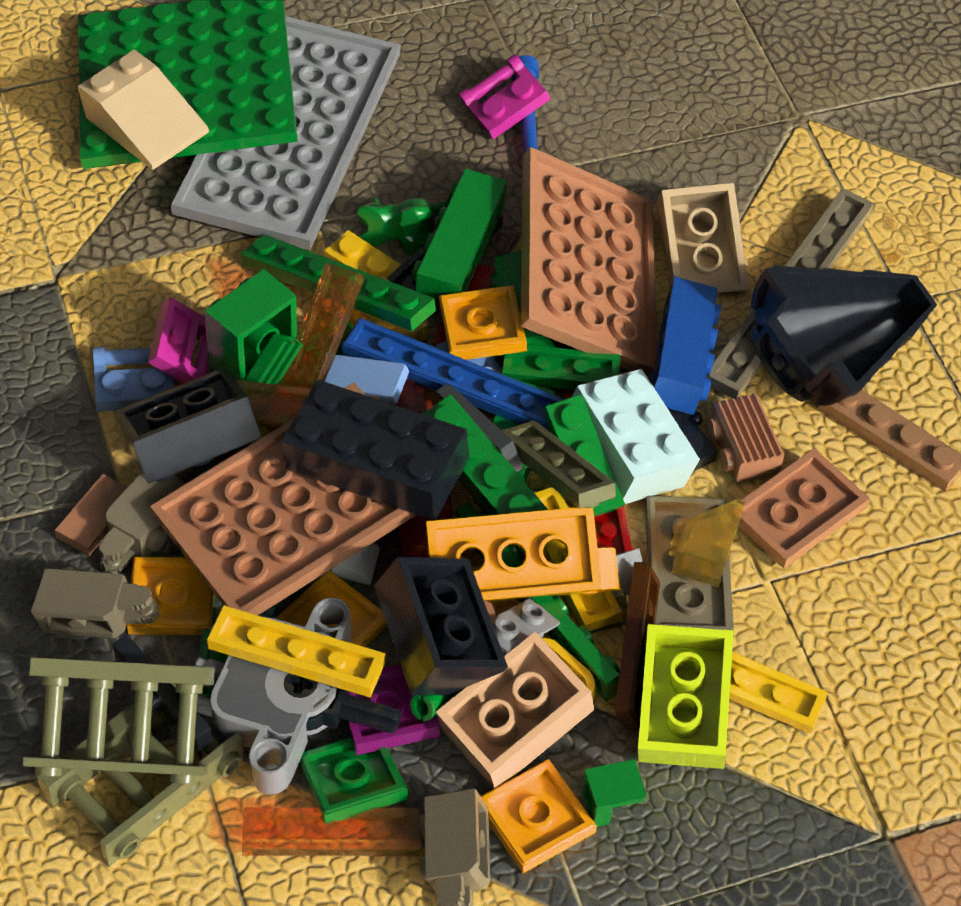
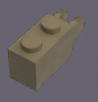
[99,473,187,574]
[31,567,160,639]
[419,789,491,906]

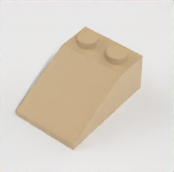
[78,50,209,170]
[656,183,749,294]

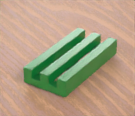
[240,334,304,408]

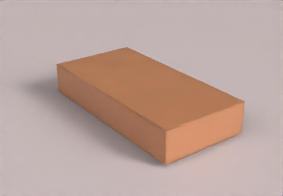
[55,474,127,556]

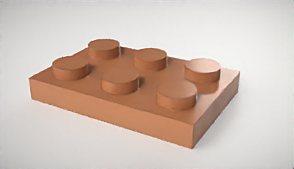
[728,448,870,569]

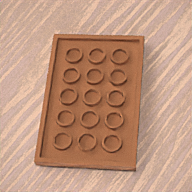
[521,147,658,374]
[150,382,416,615]

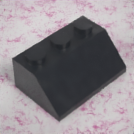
[114,367,262,484]
[374,557,508,695]

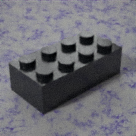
[280,380,470,521]

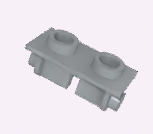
[491,598,560,656]

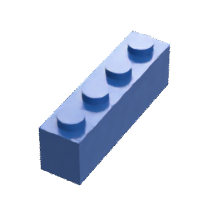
[652,276,721,415]

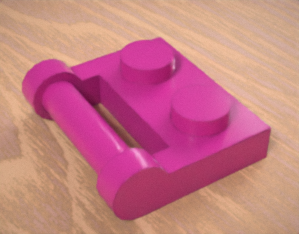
[458,54,550,140]
[148,297,209,383]

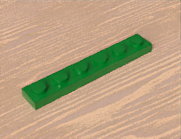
[240,234,436,331]
[455,501,620,702]

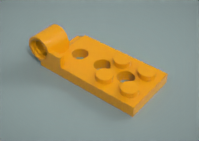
[426,507,620,601]

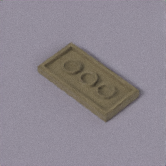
[645,496,734,637]

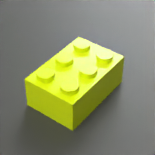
[638,624,734,769]

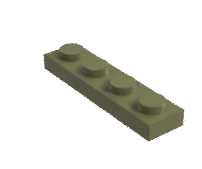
[501,420,616,509]

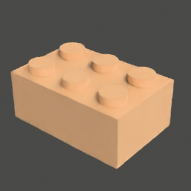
[436,631,594,789]

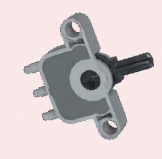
[194,598,401,795]

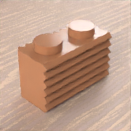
[706,393,784,483]

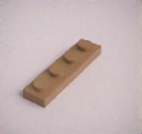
[818,390,961,491]

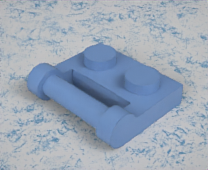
[93,347,174,412]

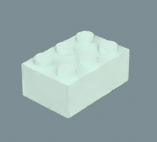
[572,369,700,504]

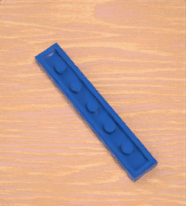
[342,318,565,432]

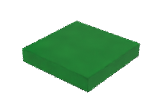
[298,738,408,825]

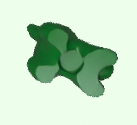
[357,197,449,255]

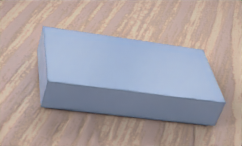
[325,355,409,404]

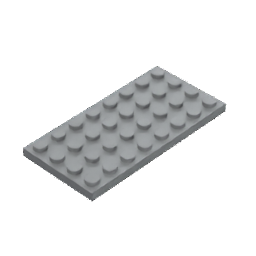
[171,16,400,250]

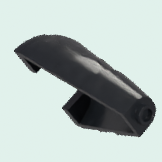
[750,265,937,406]

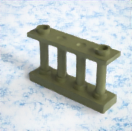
[23,657,215,784]
[37,683,244,867]

